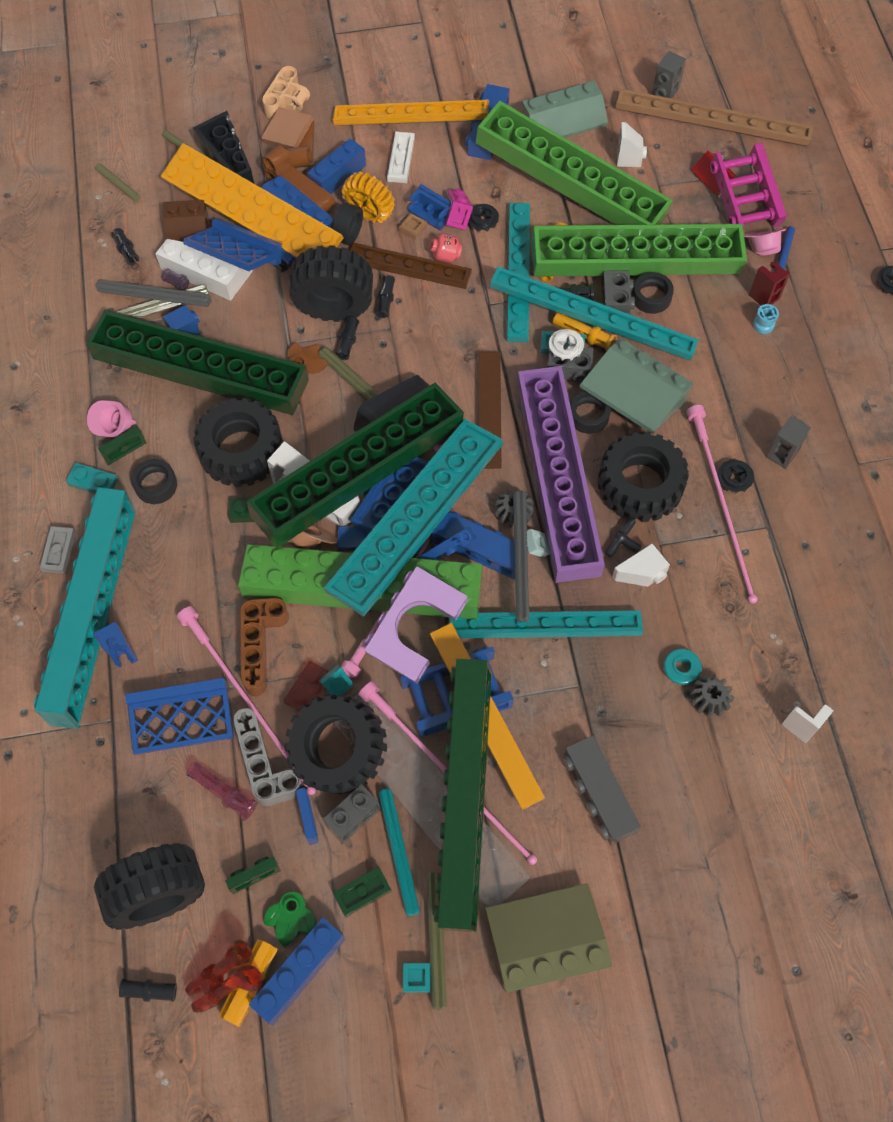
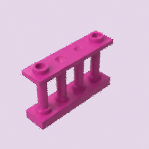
[710,143,787,227]

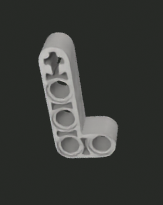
[234,708,303,807]

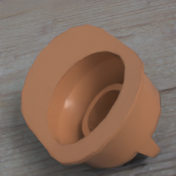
[288,525,338,550]

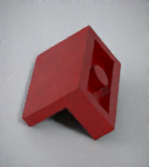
[692,150,738,195]

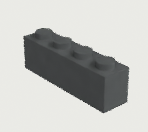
[563,736,641,846]

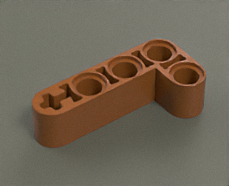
[263,145,335,212]
[240,598,289,697]

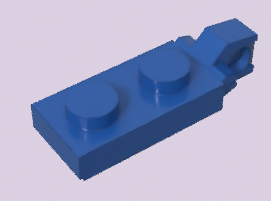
[416,526,477,561]

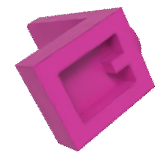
[445,188,473,230]

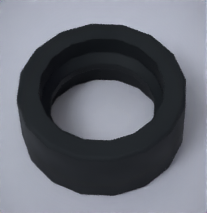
[332,202,363,245]
[632,272,674,314]
[570,390,611,434]
[131,459,177,505]

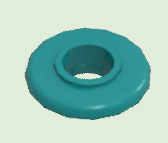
[663,649,702,685]

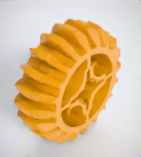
[341,171,395,223]

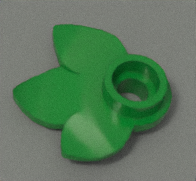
[264,891,316,946]

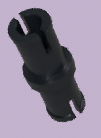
[111,228,139,265]
[376,275,395,318]
[336,316,360,360]
[119,979,177,1002]

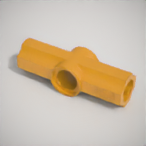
[218,939,279,1027]

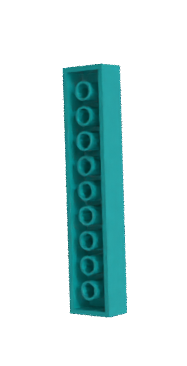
[34,487,136,729]

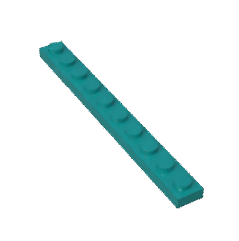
[490,266,699,361]

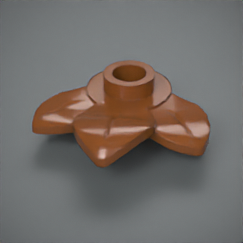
[287,343,328,374]

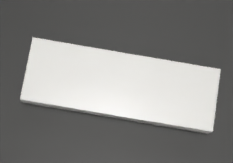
[387,131,415,183]

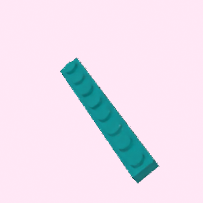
[507,203,530,343]
[450,610,643,638]

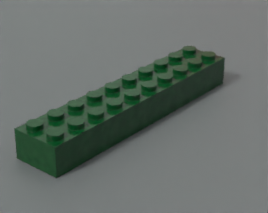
[86,310,309,415]
[247,382,464,548]
[434,659,492,932]

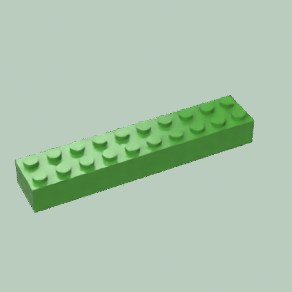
[476,100,673,225]
[531,224,747,277]
[238,544,482,620]

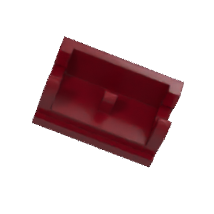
[749,262,790,306]

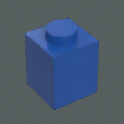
[163,305,200,335]

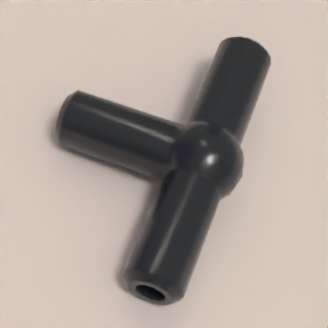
[605,517,642,557]

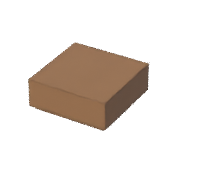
[399,213,427,240]

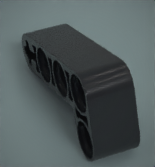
[353,375,430,432]

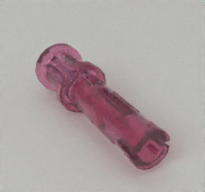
[186,762,257,821]

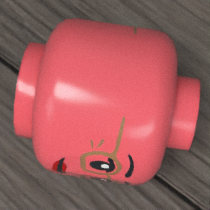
[430,233,462,263]

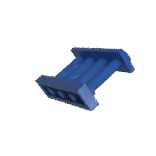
[400,647,514,738]

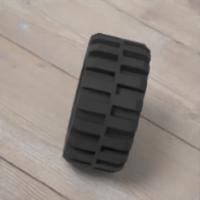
[289,245,373,322]
[193,398,283,487]
[598,432,689,522]
[285,694,387,794]
[94,843,205,930]

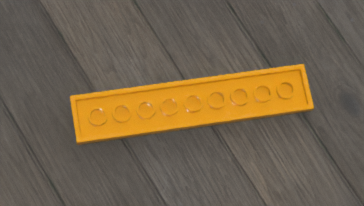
[161,143,344,258]

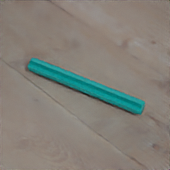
[379,788,420,916]

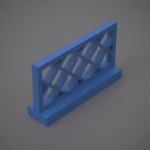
[184,218,282,272]
[125,678,234,755]

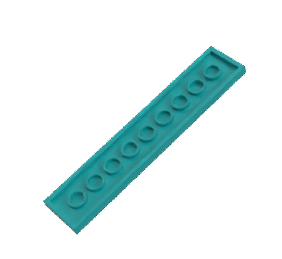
[324,419,503,616]

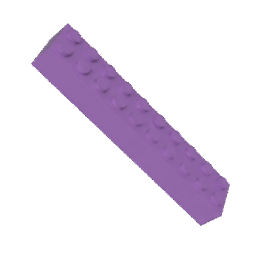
[517,366,605,583]

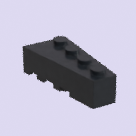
[193,111,254,184]

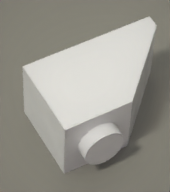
[617,122,647,167]
[612,544,670,587]

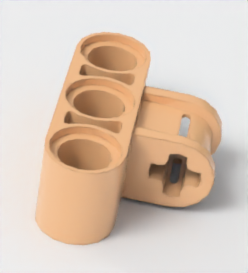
[262,66,310,120]

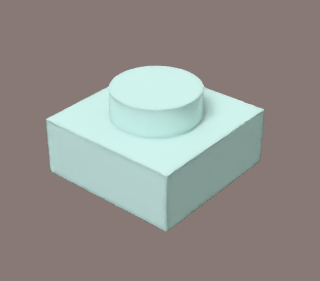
[527,529,550,558]

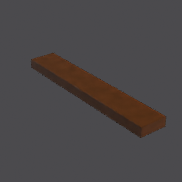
[349,242,472,289]
[479,352,502,469]

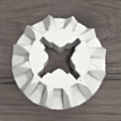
[549,329,584,361]

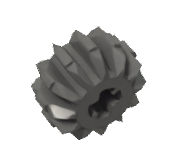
[495,488,534,528]
[690,674,734,717]

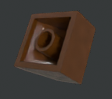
[163,200,209,242]

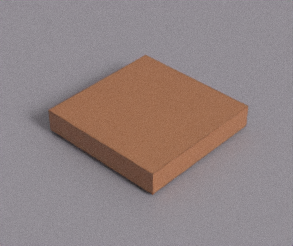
[261,107,314,149]

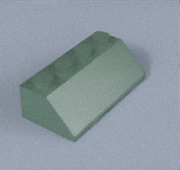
[521,80,608,138]

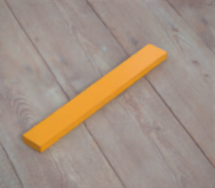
[333,100,489,125]
[430,623,545,810]

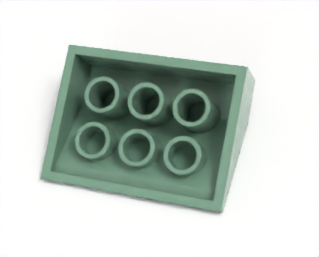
[580,338,694,434]

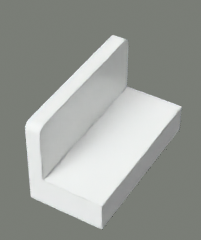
[782,704,834,744]

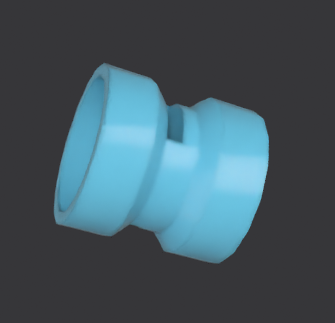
[753,304,779,334]

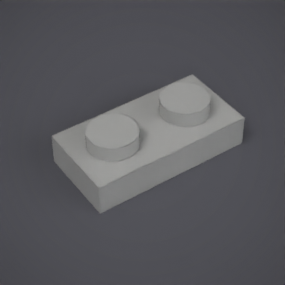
[40,526,76,574]

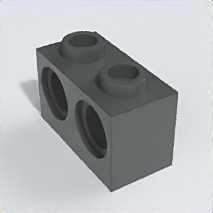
[652,51,686,98]
[602,270,635,314]
[548,345,593,382]
[766,416,811,469]
[323,784,381,845]

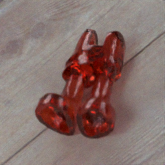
[185,940,263,1013]

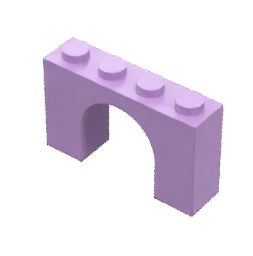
[364,566,469,684]

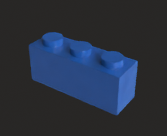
[307,138,366,194]

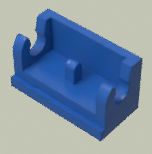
[408,184,451,231]
[93,622,138,667]

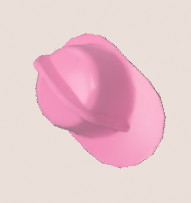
[744,229,786,255]
[87,400,136,437]

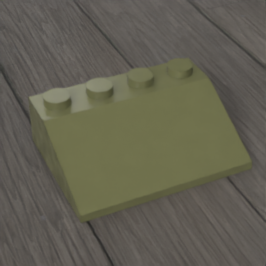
[485,883,612,993]

